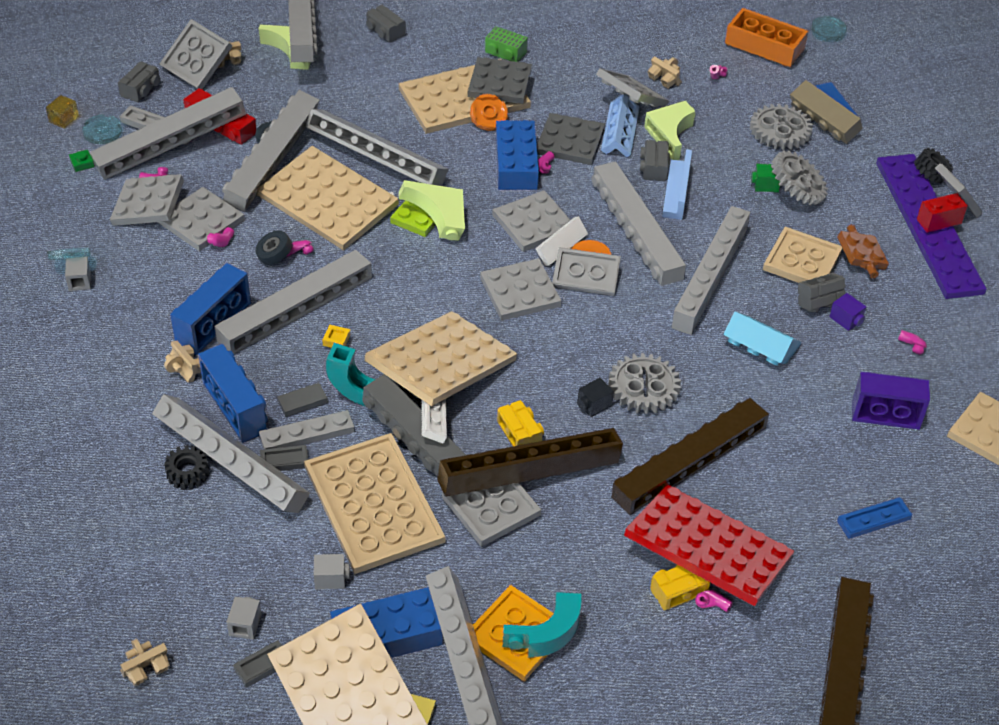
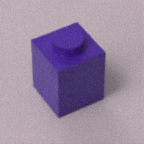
[829,293,866,331]

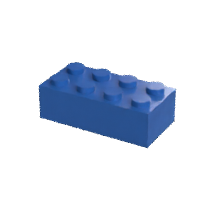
[495,120,539,190]
[170,263,251,355]
[198,344,268,443]
[330,587,443,658]

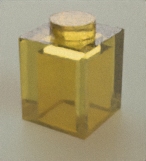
[46,95,79,128]

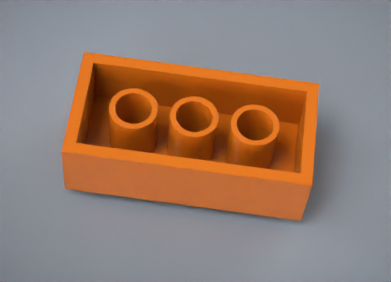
[725,8,808,67]

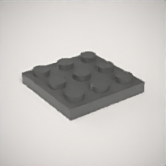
[467,57,532,104]
[537,113,605,165]

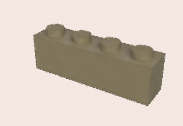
[790,80,862,144]

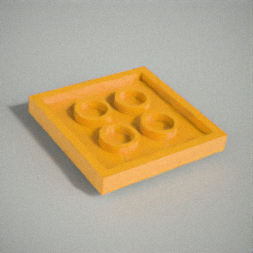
[473,585,554,682]

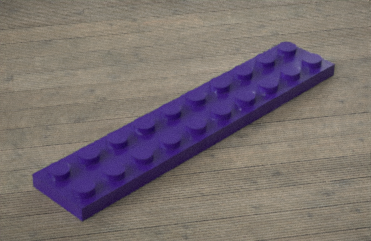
[876,154,987,299]

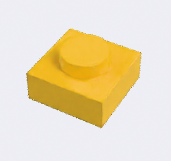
[322,325,351,348]

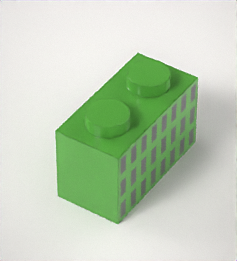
[485,26,528,62]

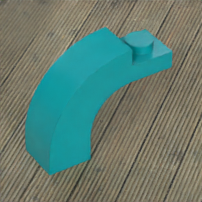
[326,343,376,406]
[503,592,581,657]

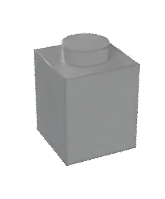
[65,257,91,291]
[314,554,350,589]
[227,597,262,640]

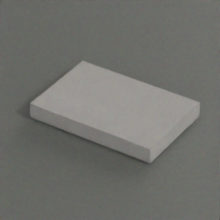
[935,164,983,218]
[552,247,621,296]

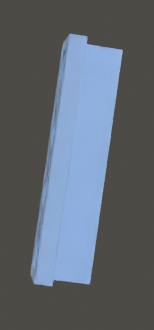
[601,94,639,158]
[662,149,692,220]

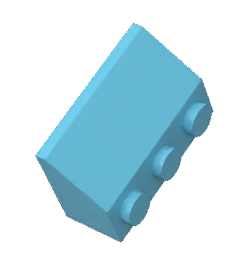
[723,311,802,366]

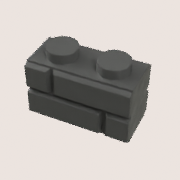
[366,4,406,43]
[118,61,160,103]
[640,140,669,181]
[798,273,845,312]

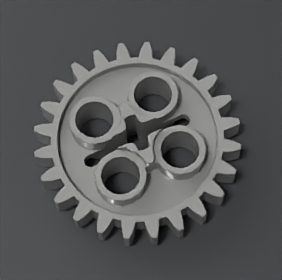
[750,104,813,150]
[771,150,828,206]
[608,353,681,414]

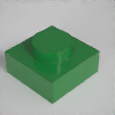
[69,150,94,172]

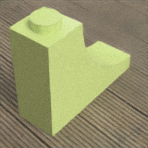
[259,25,310,70]
[644,101,695,160]
[399,180,465,241]

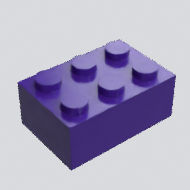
[852,372,930,430]

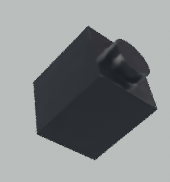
[577,377,614,417]

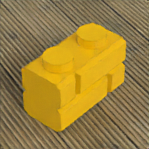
[497,400,544,446]
[650,565,710,610]

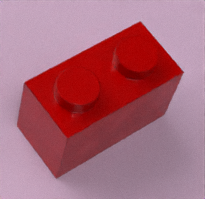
[916,193,968,232]

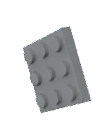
[160,19,233,89]
[596,68,669,108]
[110,174,184,226]
[158,187,245,251]
[492,190,570,252]
[480,258,561,321]
[442,483,541,547]

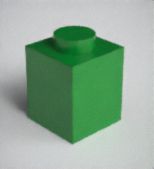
[751,164,780,192]

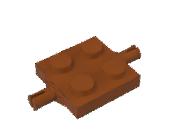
[837,224,889,279]

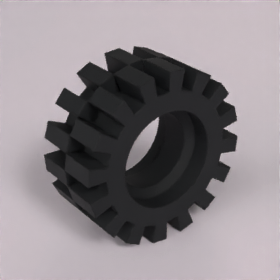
[914,148,953,183]
[164,445,209,490]

